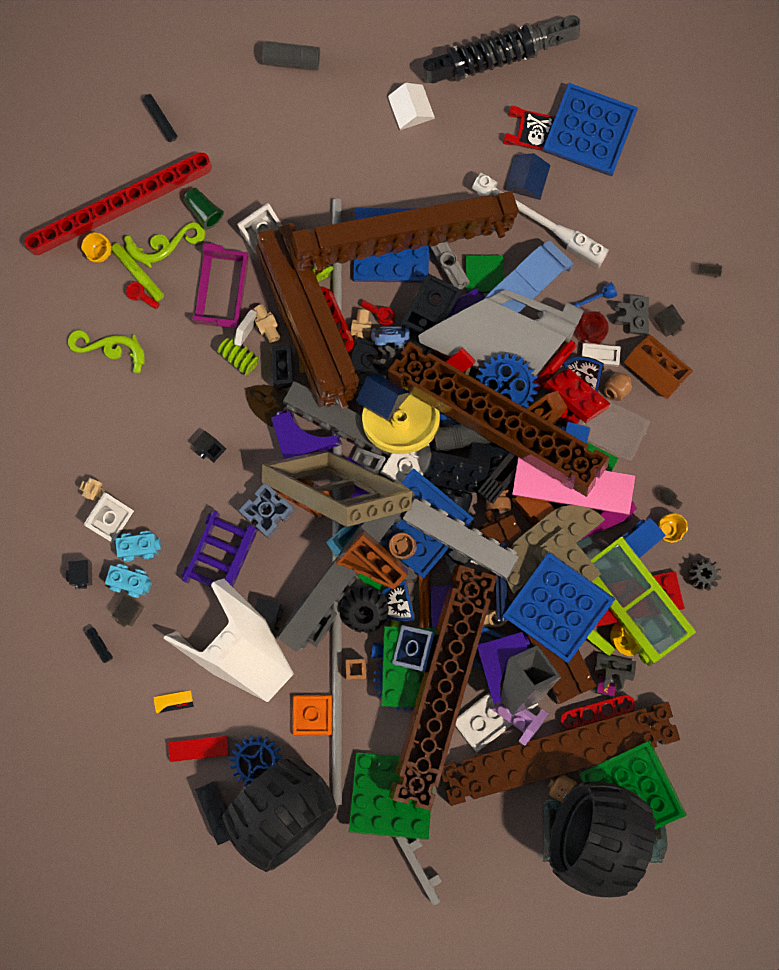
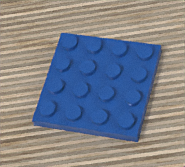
[543,83,638,176]
[354,208,429,283]
[380,468,474,579]
[503,551,615,663]

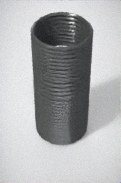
[263,41,320,71]
[434,424,493,452]

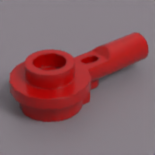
[126,282,160,309]
[361,300,396,326]

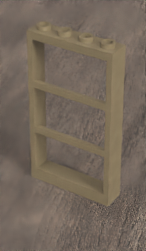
[262,450,412,527]

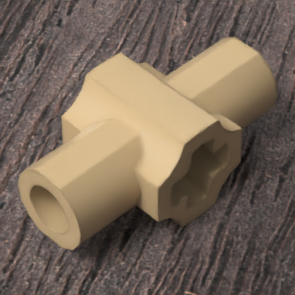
[253,304,280,343]
[351,309,372,347]

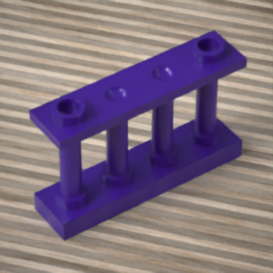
[182,510,258,587]

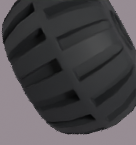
[340,585,389,633]

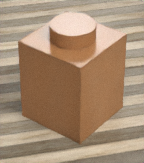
[346,659,367,681]

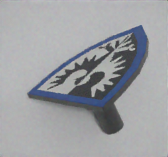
[382,581,415,621]

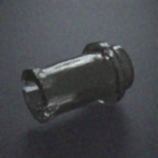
[698,263,722,278]

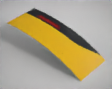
[153,690,194,714]

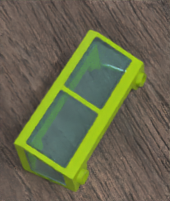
[590,537,696,667]

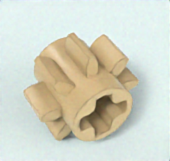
[79,478,105,501]

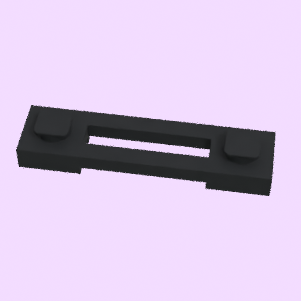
[478,452,517,504]

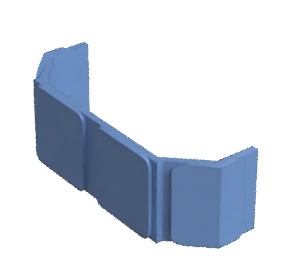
[484,240,574,313]

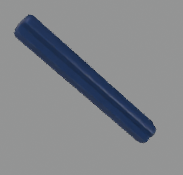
[494,543,508,621]

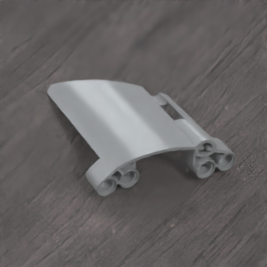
[418,289,584,400]

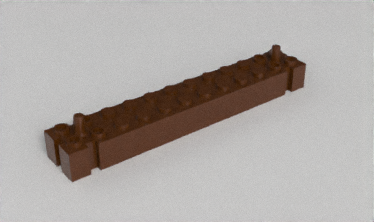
[290,191,519,273]
[388,342,609,497]
[389,565,497,811]
[442,701,680,806]

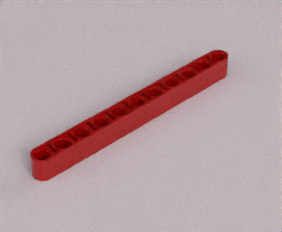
[24,152,212,255]

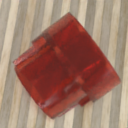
[575,311,609,345]

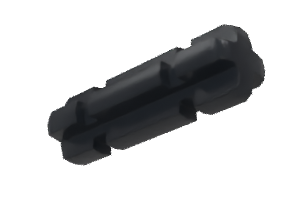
[85,627,113,663]

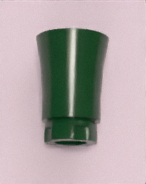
[183,188,224,229]

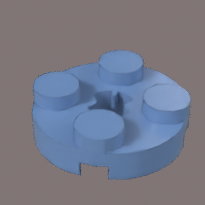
[371,326,409,345]

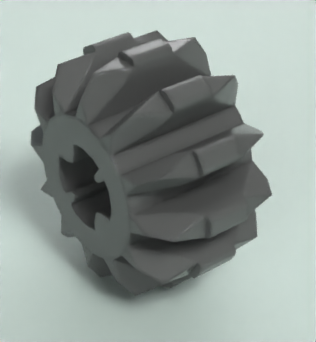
[688,558,722,591]

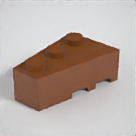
[527,391,567,425]
[510,495,555,527]
[336,530,408,589]

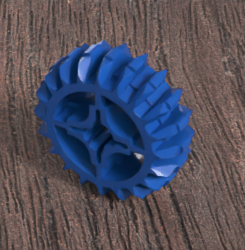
[230,735,283,787]

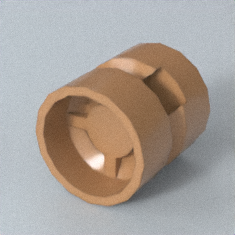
[486,481,511,512]
[389,533,417,559]

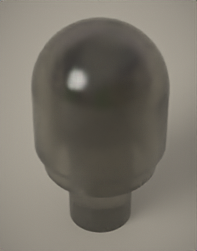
[657,487,683,509]

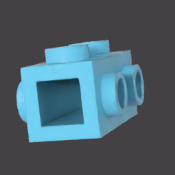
[115,531,161,562]
[105,564,152,598]

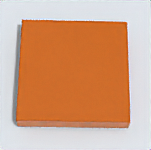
[293,695,332,735]

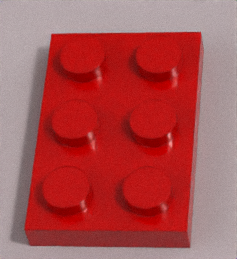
[544,368,611,423]

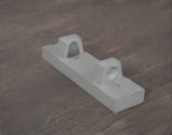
[396,837,442,906]

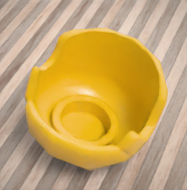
[81,232,112,263]
[657,513,688,543]

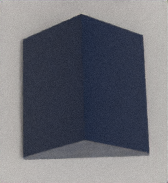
[505,153,551,200]
[356,374,410,421]
[392,626,434,672]

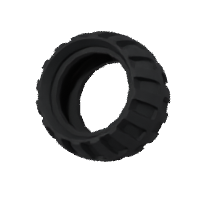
[222,757,337,872]
[548,781,656,898]

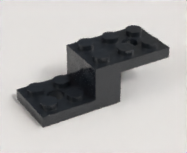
[391,273,462,356]
[425,442,518,494]

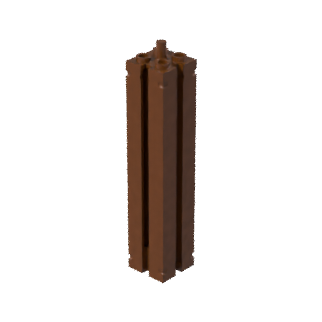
[256,223,359,410]
[479,510,597,705]

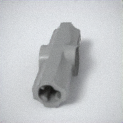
[430,242,470,289]

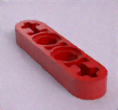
[321,287,354,352]
[560,695,635,729]

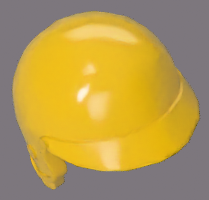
[610,621,646,656]

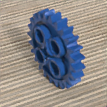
[476,353,539,408]

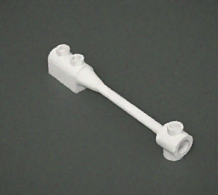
[472,173,609,269]

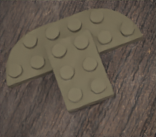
[506,505,605,594]

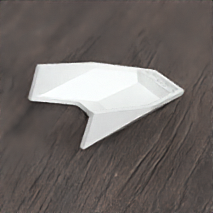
[163,579,294,702]

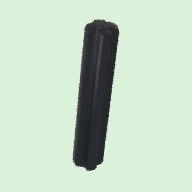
[143,94,178,142]

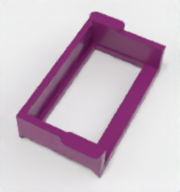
[193,243,249,329]

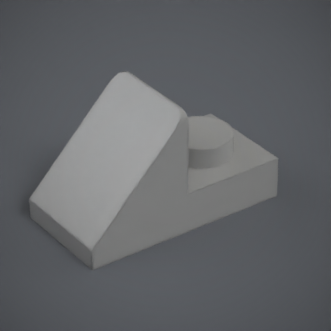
[352,447,386,474]

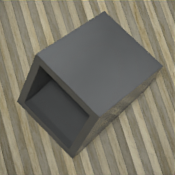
[501,645,561,715]

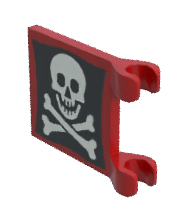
[503,106,555,151]

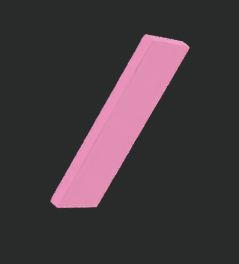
[512,457,635,515]

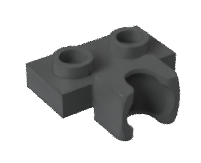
[613,295,649,335]
[372,345,405,380]
[595,653,636,692]

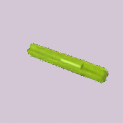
[111,243,164,302]

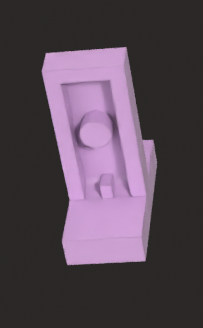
[493,701,549,746]

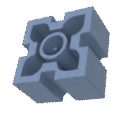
[239,484,295,539]

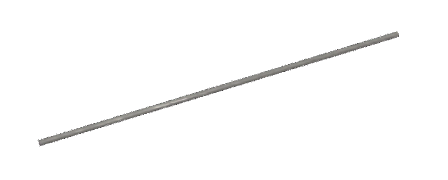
[332,199,342,805]

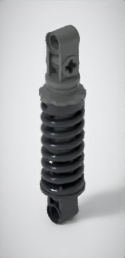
[423,15,580,84]

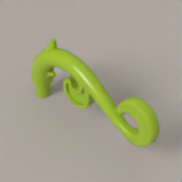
[124,222,206,268]
[68,330,145,374]

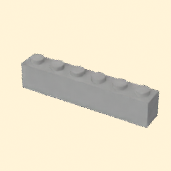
[403,498,519,580]

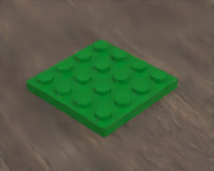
[381,626,461,709]
[579,741,687,830]
[349,752,433,840]

